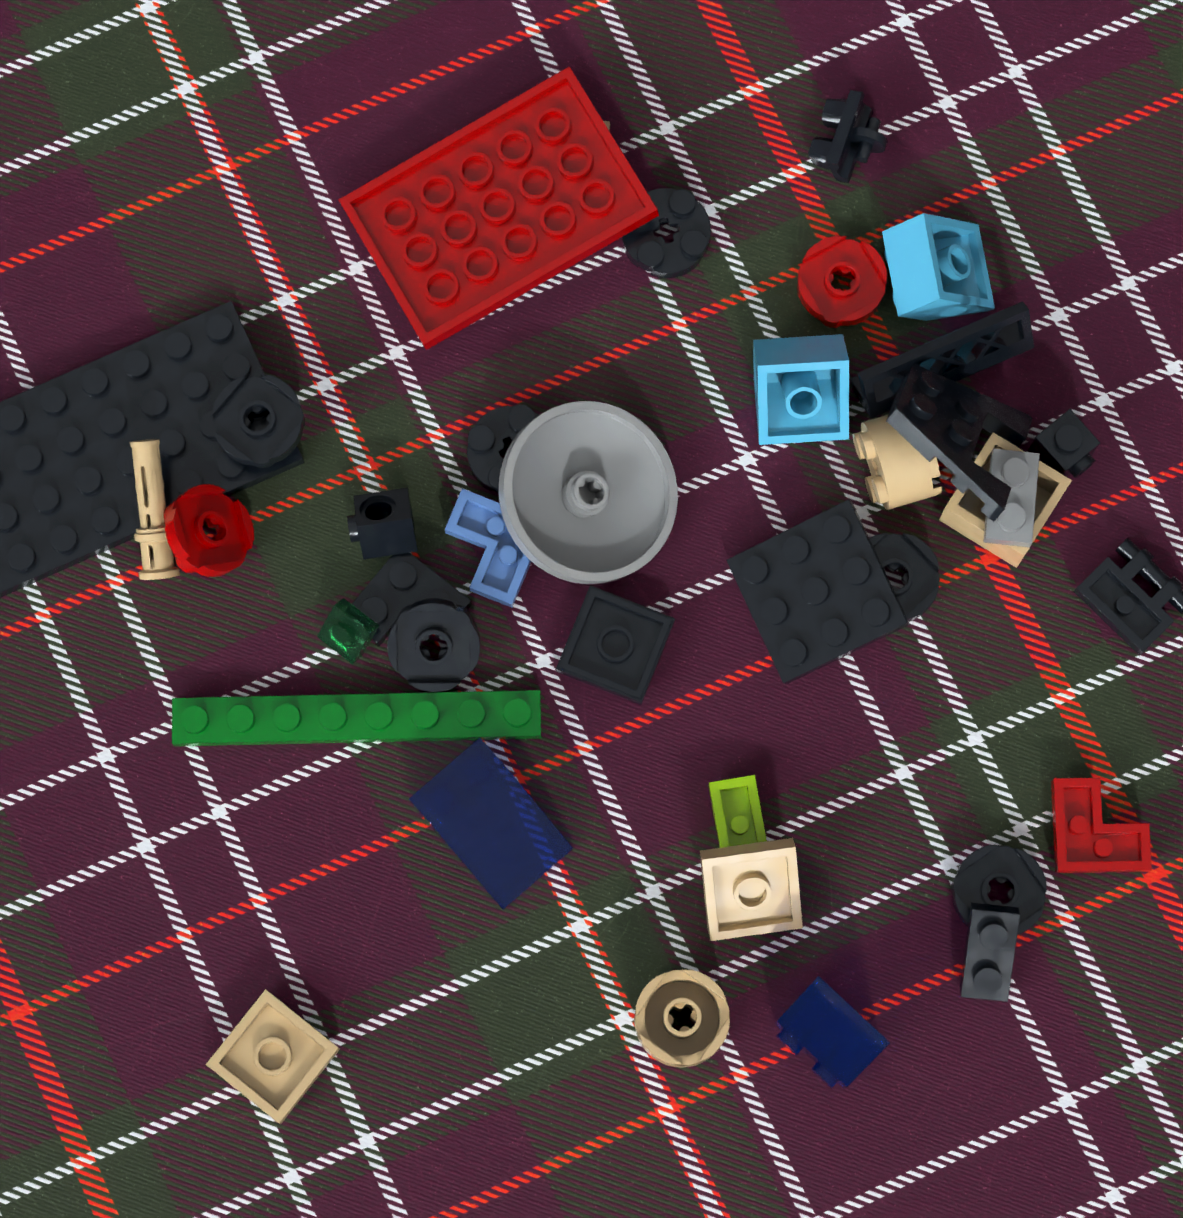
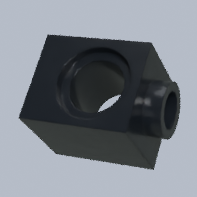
[347,487,418,560]

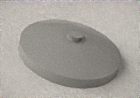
[499,401,678,584]

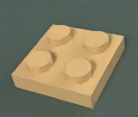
[700,838,803,941]
[206,989,340,1124]

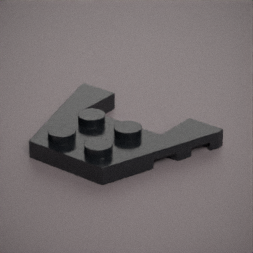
[886,363,1033,522]

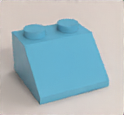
[882,213,995,321]
[753,334,849,445]

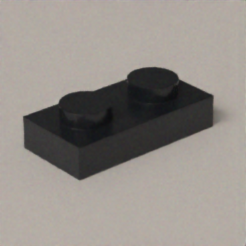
[960,902,1020,1002]

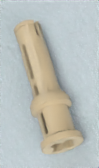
[130,439,180,580]

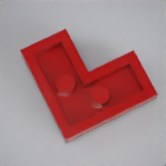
[1051,778,1152,873]

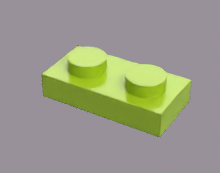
[708,775,767,848]

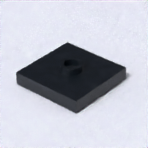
[556,585,675,705]

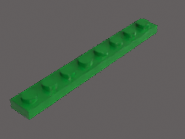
[172,690,541,746]

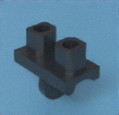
[808,90,888,183]

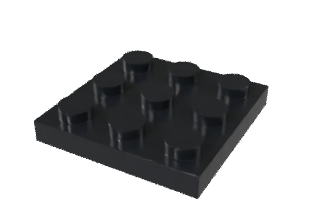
[726,499,910,684]

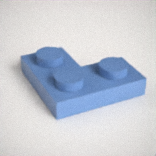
[445,488,532,608]

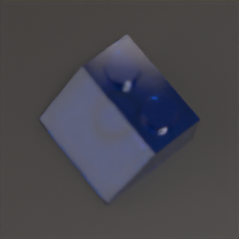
[774,976,890,1089]

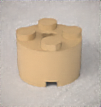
[852,414,942,510]
[634,970,730,1068]

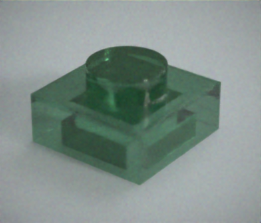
[317,598,379,664]

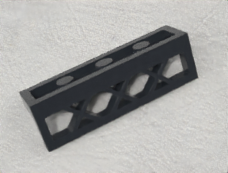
[850,301,1034,419]

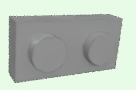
[983,449,1040,547]

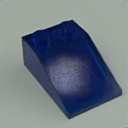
[409,738,573,910]

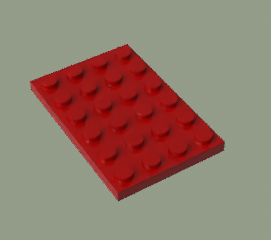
[338,67,659,350]

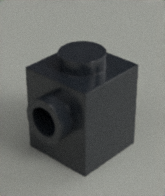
[1028,409,1100,478]

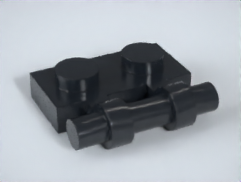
[1074,538,1183,656]

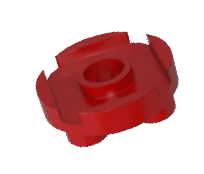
[797,236,887,328]
[164,484,254,577]

